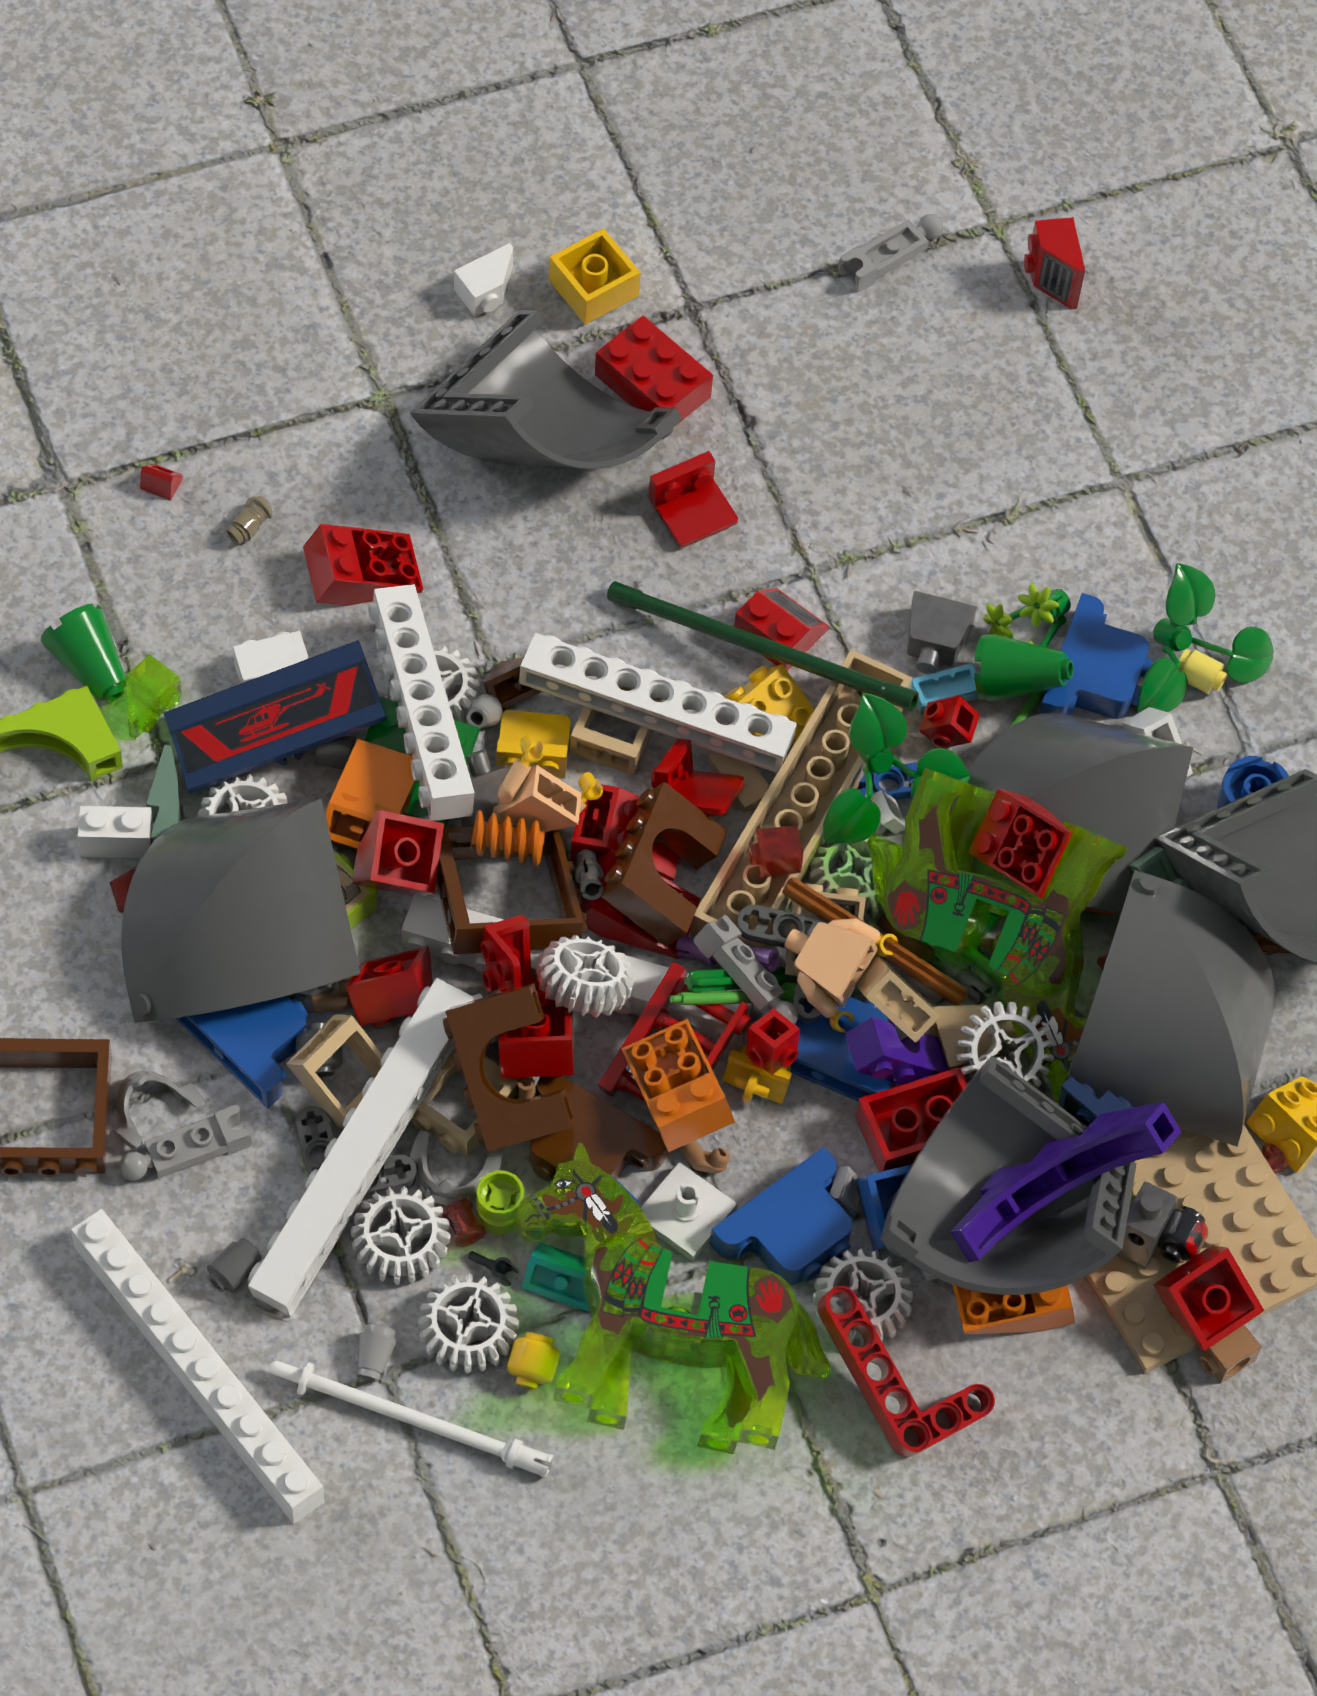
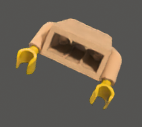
[493,735,603,832]
[784,918,898,1032]

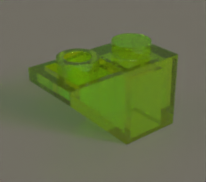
[126,654,182,740]

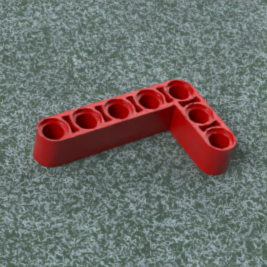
[817,1286,995,1457]

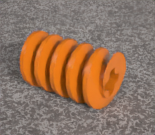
[470,810,547,866]

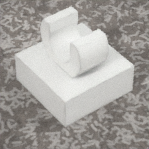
[871,790,908,835]

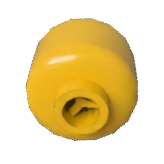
[507,1332,560,1390]

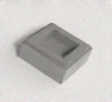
[830,1166,861,1217]

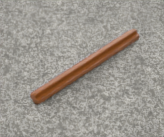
[782,877,968,1005]

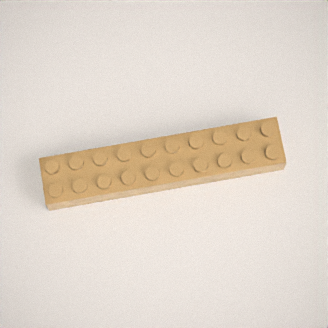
[691,649,913,948]

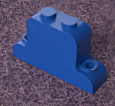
[1040,593,1153,719]
[176,996,308,1109]
[790,997,891,1102]
[710,1147,853,1286]

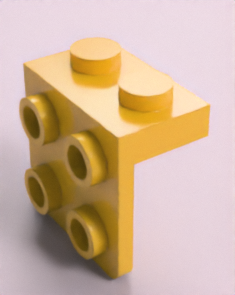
[724,664,815,745]
[496,710,571,779]
[1246,1077,1317,1173]

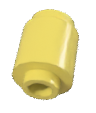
[1178,649,1227,695]

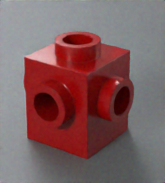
[919,695,980,749]
[746,1008,800,1075]

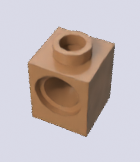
[1198,1325,1262,1383]

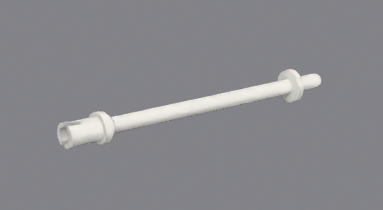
[269,1361,554,1478]

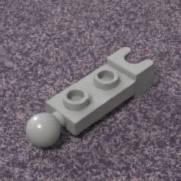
[838,214,943,292]
[693,915,798,1024]
[119,1105,252,1181]

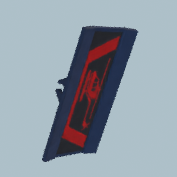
[163,640,387,794]

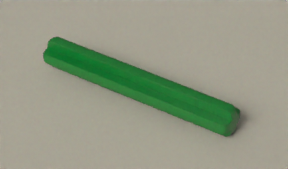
[684,966,790,992]

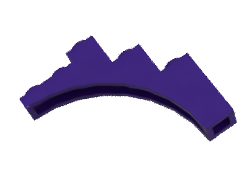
[950,1102,1182,1262]

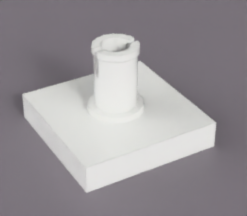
[634,1162,737,1262]

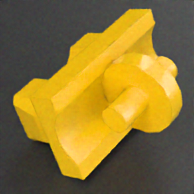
[722,1045,792,1105]

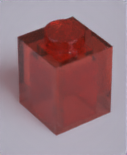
[748,825,804,878]

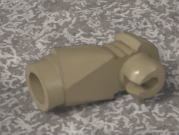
[226,496,273,545]

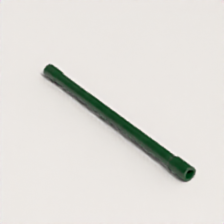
[607,581,919,711]

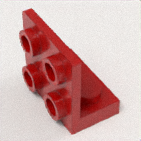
[648,451,739,548]

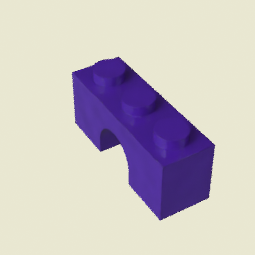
[845,1017,948,1085]

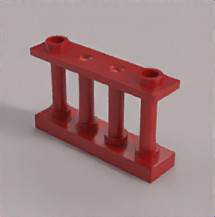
[598,961,751,1102]

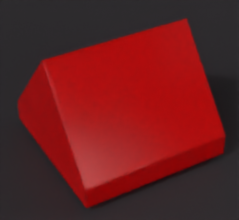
[140,464,183,501]

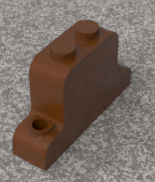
[530,1076,669,1192]

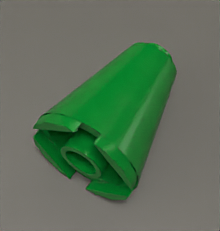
[40,603,127,703]
[974,634,1074,702]

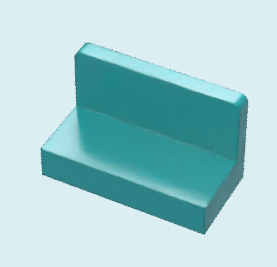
[521,1242,599,1312]

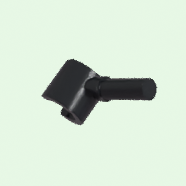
[468,1251,519,1286]

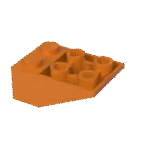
[325,739,418,849]
[621,1019,735,1152]
[952,1284,1075,1334]

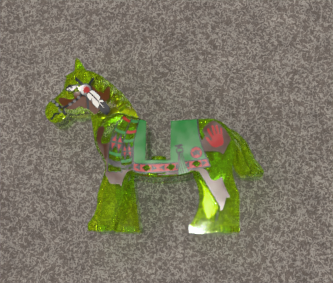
[867,768,1128,1102]
[515,1143,831,1455]

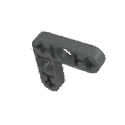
[737,905,829,1023]
[296,1106,416,1201]

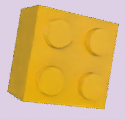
[548,228,641,325]

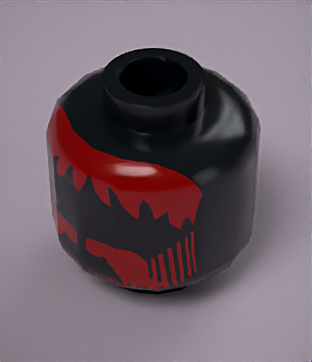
[1157,1206,1209,1263]

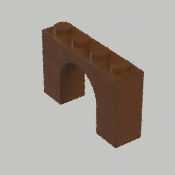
[601,782,728,946]
[443,983,576,1152]

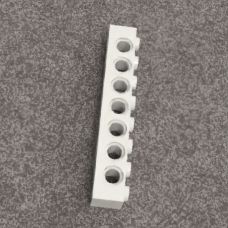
[368,584,475,821]
[519,633,797,773]

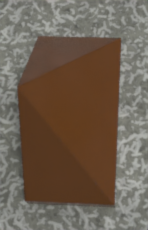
[482,657,543,710]

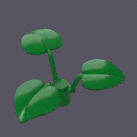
[1136,563,1274,713]
[823,693,970,843]

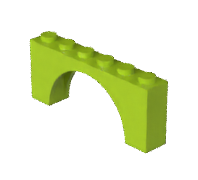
[0,686,123,781]

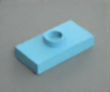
[911,663,979,714]

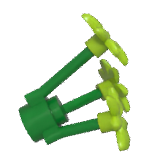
[982,583,1071,647]

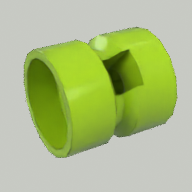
[476,1170,524,1235]

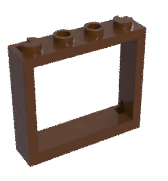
[436,825,588,955]
[0,1038,112,1177]

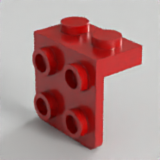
[651,738,744,817]
[480,914,532,995]

